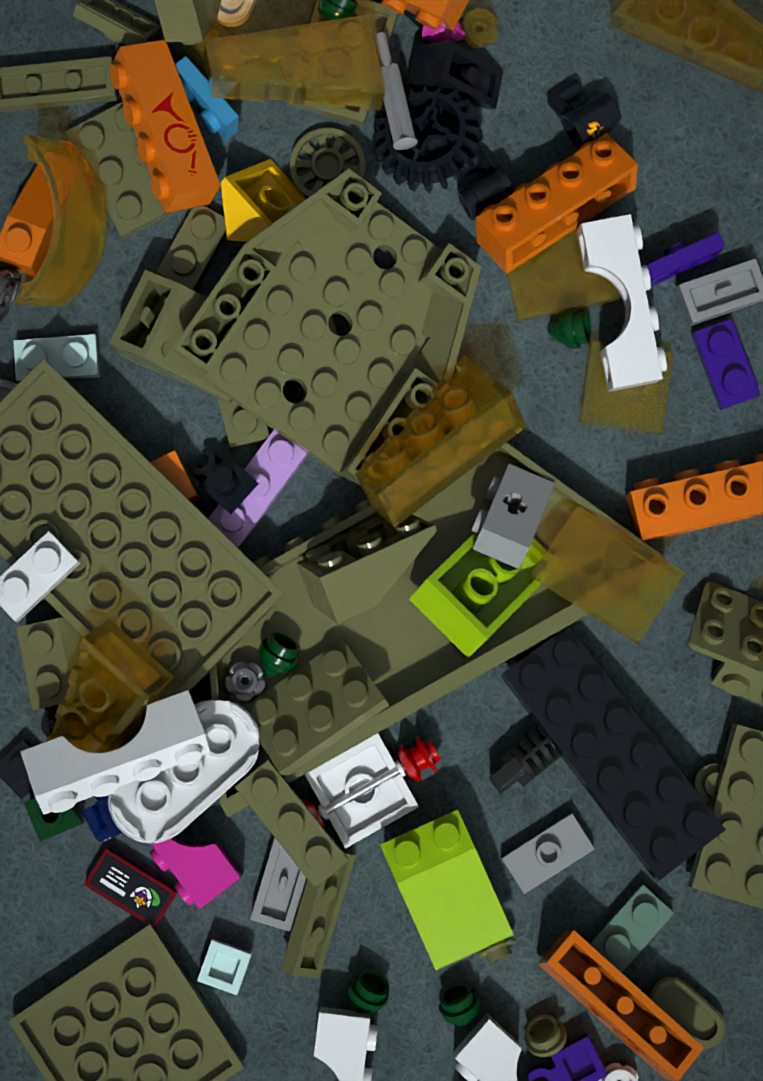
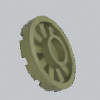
[290,128,366,198]

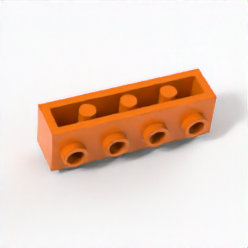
[475,133,638,274]
[625,453,763,542]

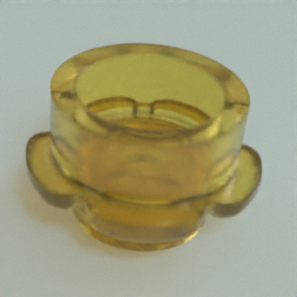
[460,8,499,48]

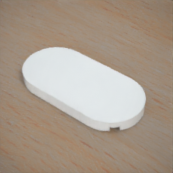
[108,700,260,843]

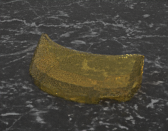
[15,135,108,307]

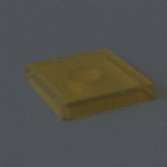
[579,341,673,435]

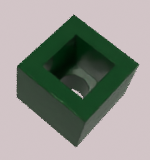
[24,798,84,842]

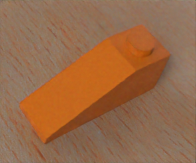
[0,153,83,279]

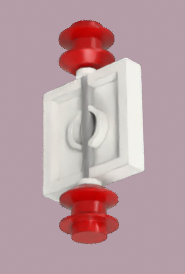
[302,733,441,849]

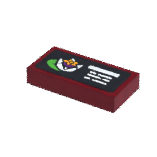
[83,848,178,928]

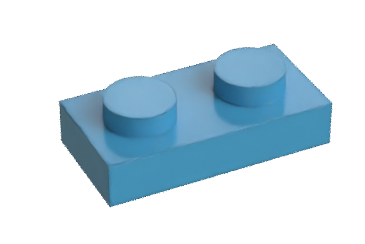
[175,56,239,142]

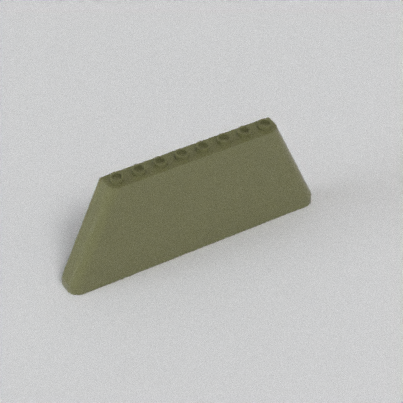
[209,435,669,818]

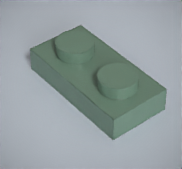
[588,883,674,973]

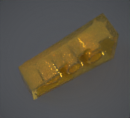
[611,0,763,94]
[204,14,385,111]
[355,355,526,528]
[46,619,173,753]

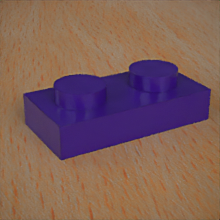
[691,319,761,411]

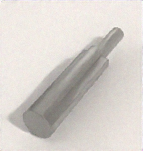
[374,32,417,150]

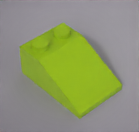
[409,533,561,658]
[380,809,514,971]

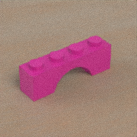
[106,795,244,909]

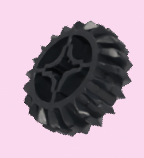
[372,84,483,193]

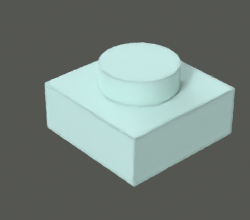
[197,938,253,995]

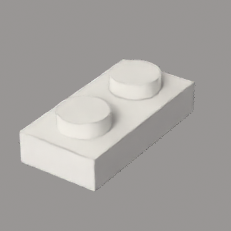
[0,531,81,622]

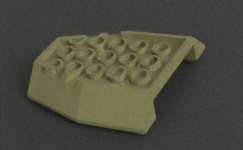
[172,169,482,495]

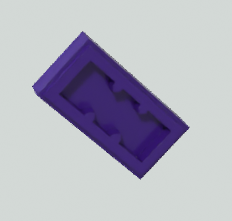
[646,232,725,287]

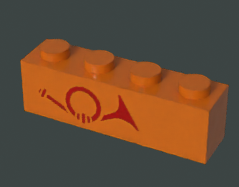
[109,40,221,213]
[537,930,704,1081]

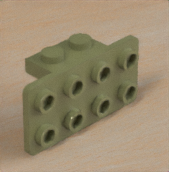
[687,582,763,705]

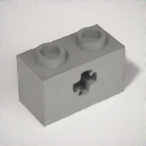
[471,464,555,569]

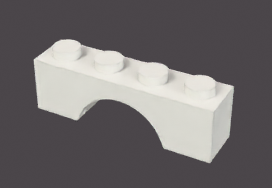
[576,214,667,392]
[20,690,210,815]
[314,1006,378,1081]
[453,1013,522,1081]

